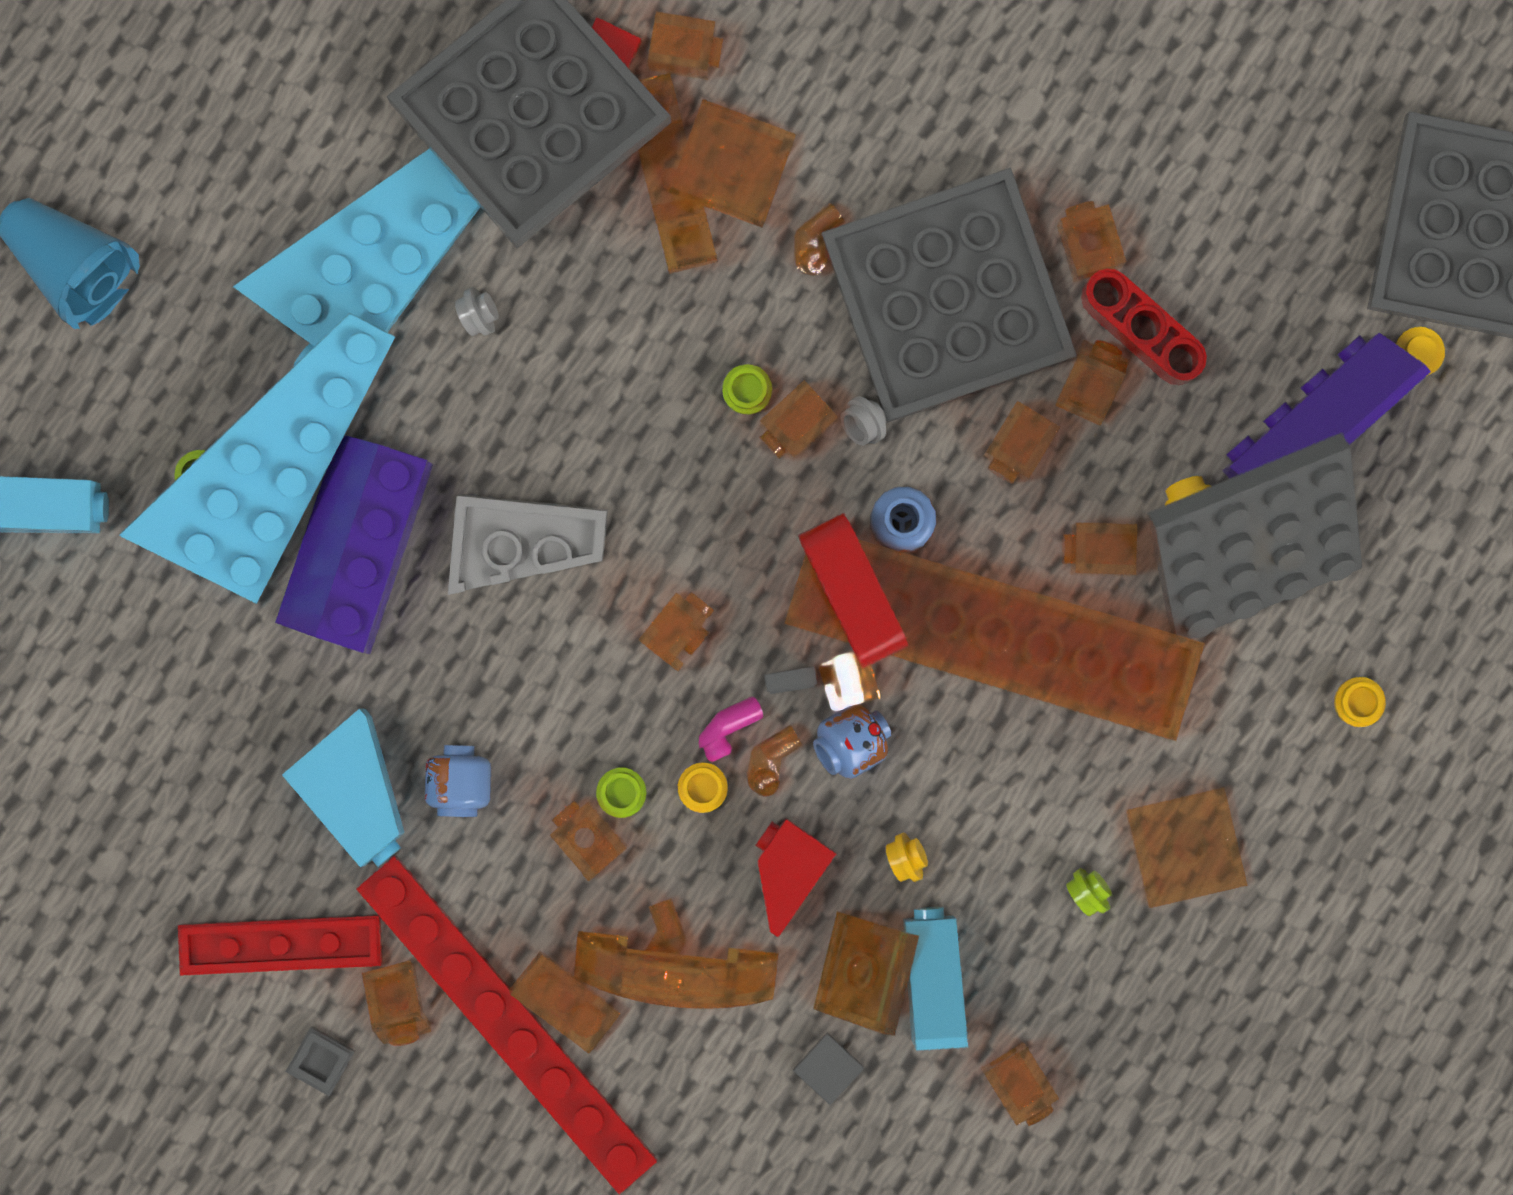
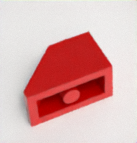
[755,818,836,938]

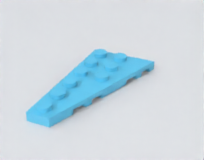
[233,149,480,346]
[119,312,395,604]

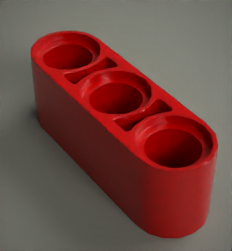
[1081,268,1207,385]
[798,513,909,669]

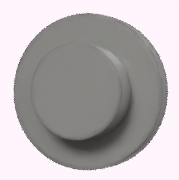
[455,287,499,336]
[840,396,886,446]

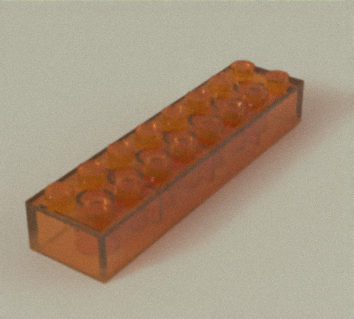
[784,526,1205,741]

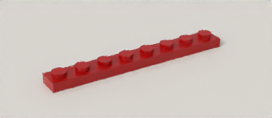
[356,855,658,1195]

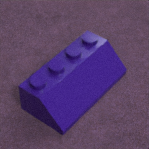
[1222,333,1431,479]
[275,435,433,654]

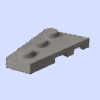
[448,494,608,595]

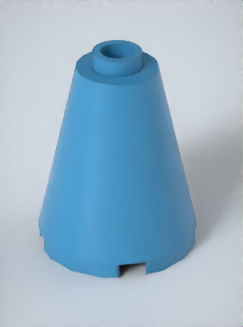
[0,198,140,329]

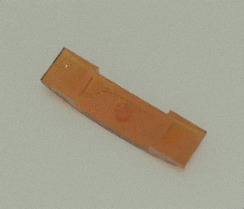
[638,73,718,274]
[574,931,779,1009]

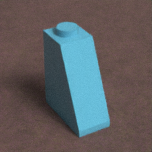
[0,476,109,533]
[282,709,405,868]
[903,907,968,1051]

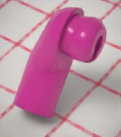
[698,696,763,762]

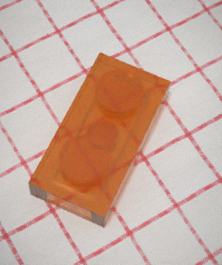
[509,951,621,1054]

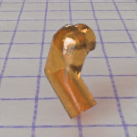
[794,203,845,276]
[746,725,803,797]

